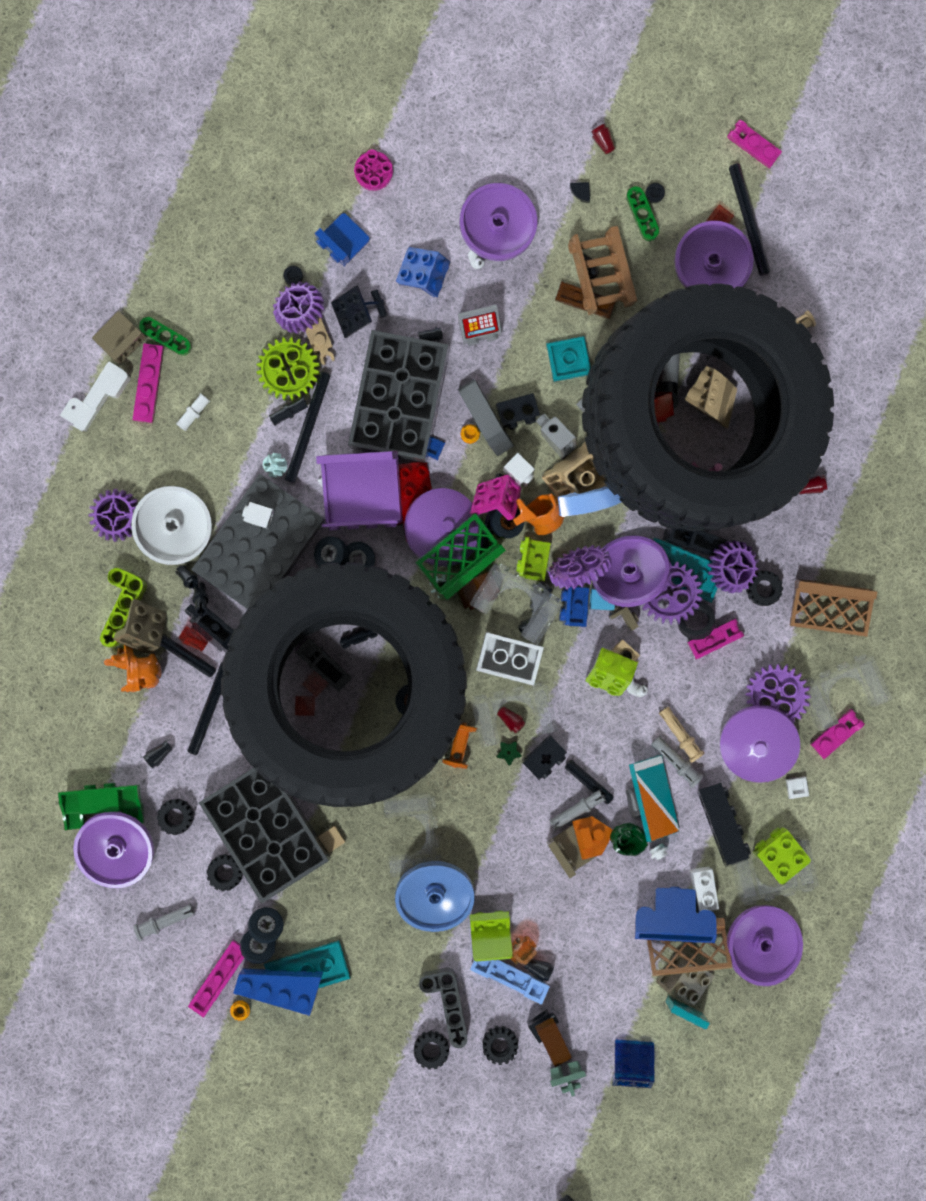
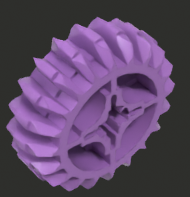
[273,281,325,334]
[88,489,138,542]
[708,540,760,593]

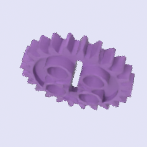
[548,545,612,589]
[642,561,702,625]
[746,663,811,723]

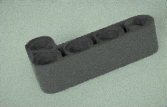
[458,379,514,456]
[419,968,467,1048]

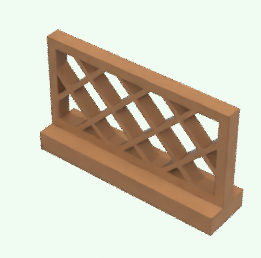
[789,579,877,637]
[647,918,732,976]

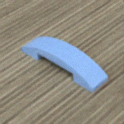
[558,486,621,516]
[470,960,550,1005]

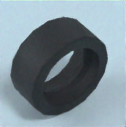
[678,601,715,640]

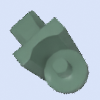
[550,1061,586,1097]

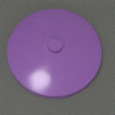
[459,183,537,261]
[674,221,754,288]
[404,488,479,567]
[592,536,670,607]
[720,706,800,782]
[73,812,154,888]
[727,905,803,986]

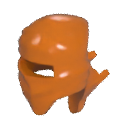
[513,493,565,535]
[104,645,162,692]

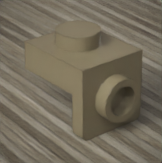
[608,606,639,631]

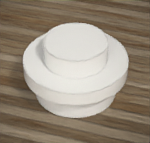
[650,843,668,860]

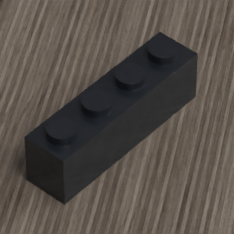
[698,783,751,868]

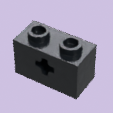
[522,735,567,780]

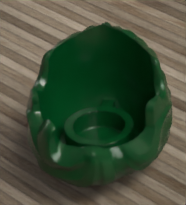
[610,823,648,856]

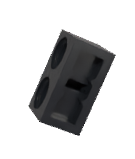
[496,393,540,430]

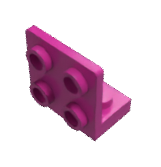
[470,474,522,520]

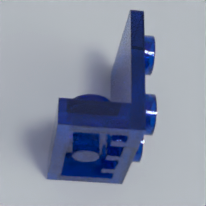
[612,1039,655,1089]

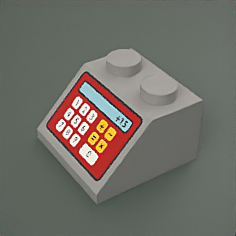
[458,304,502,346]

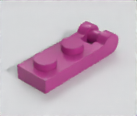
[727,120,782,169]
[687,618,745,660]
[810,709,865,759]

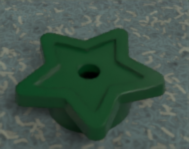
[496,741,522,766]

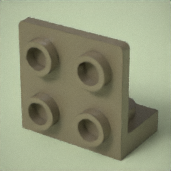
[92,311,146,365]
[113,599,166,654]
[547,825,597,878]
[656,952,715,1007]

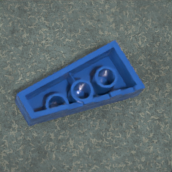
[233,968,323,1016]

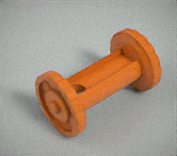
[442,723,477,769]

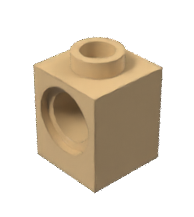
[611,639,640,662]

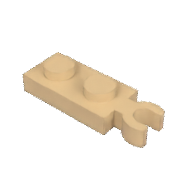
[306,318,335,366]

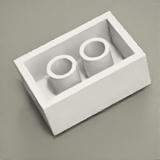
[476,632,544,686]

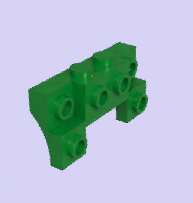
[58,782,145,831]

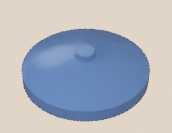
[395,861,474,932]

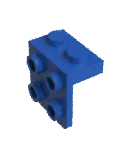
[314,213,370,267]
[396,247,450,297]
[559,586,589,627]

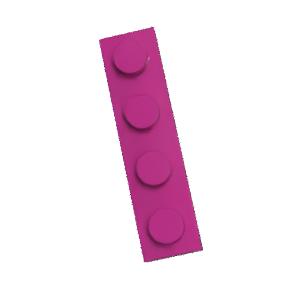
[132,343,164,423]
[188,939,244,1018]

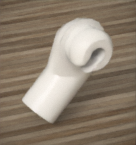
[468,250,484,269]
[627,679,648,697]

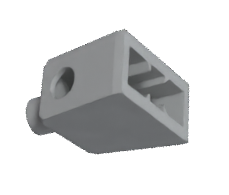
[536,414,577,459]

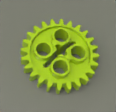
[256,337,320,401]

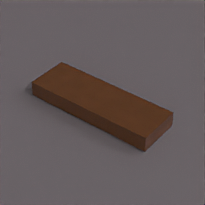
[555,281,615,319]
[535,1017,572,1067]

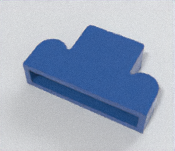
[635,886,717,943]

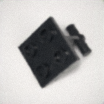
[331,286,388,338]

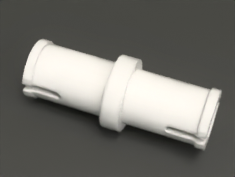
[176,393,210,431]

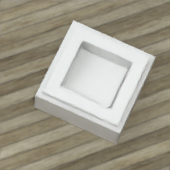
[786,776,809,799]

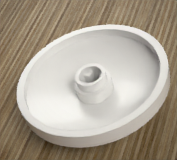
[131,486,212,565]

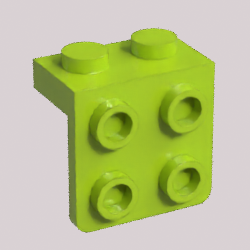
[516,537,551,582]
[585,647,638,696]
[752,827,811,884]
[470,910,513,962]

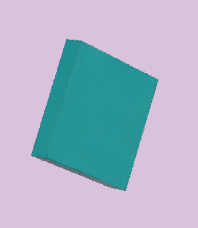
[546,336,591,382]
[665,995,710,1029]

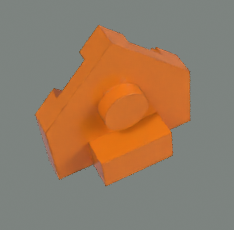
[572,816,613,860]

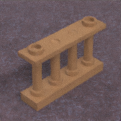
[568,226,637,315]

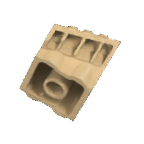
[685,366,737,429]
[542,442,606,498]

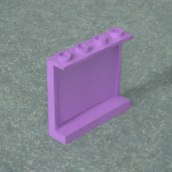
[316,451,403,530]

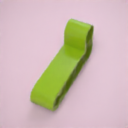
[100,568,147,647]

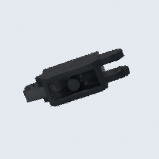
[184,604,234,653]

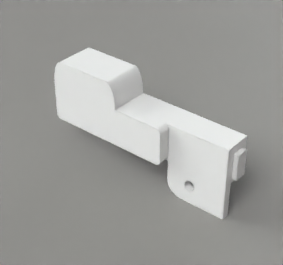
[60,362,131,431]

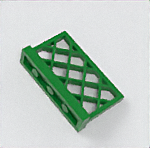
[415,513,506,600]

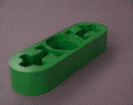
[626,186,659,242]
[139,317,192,356]

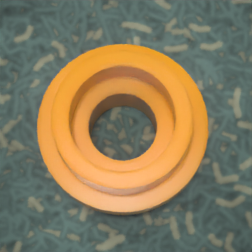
[230,1000,250,1021]

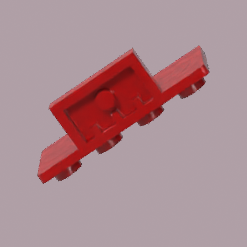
[397,462,432,541]

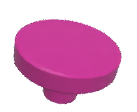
[354,149,393,191]

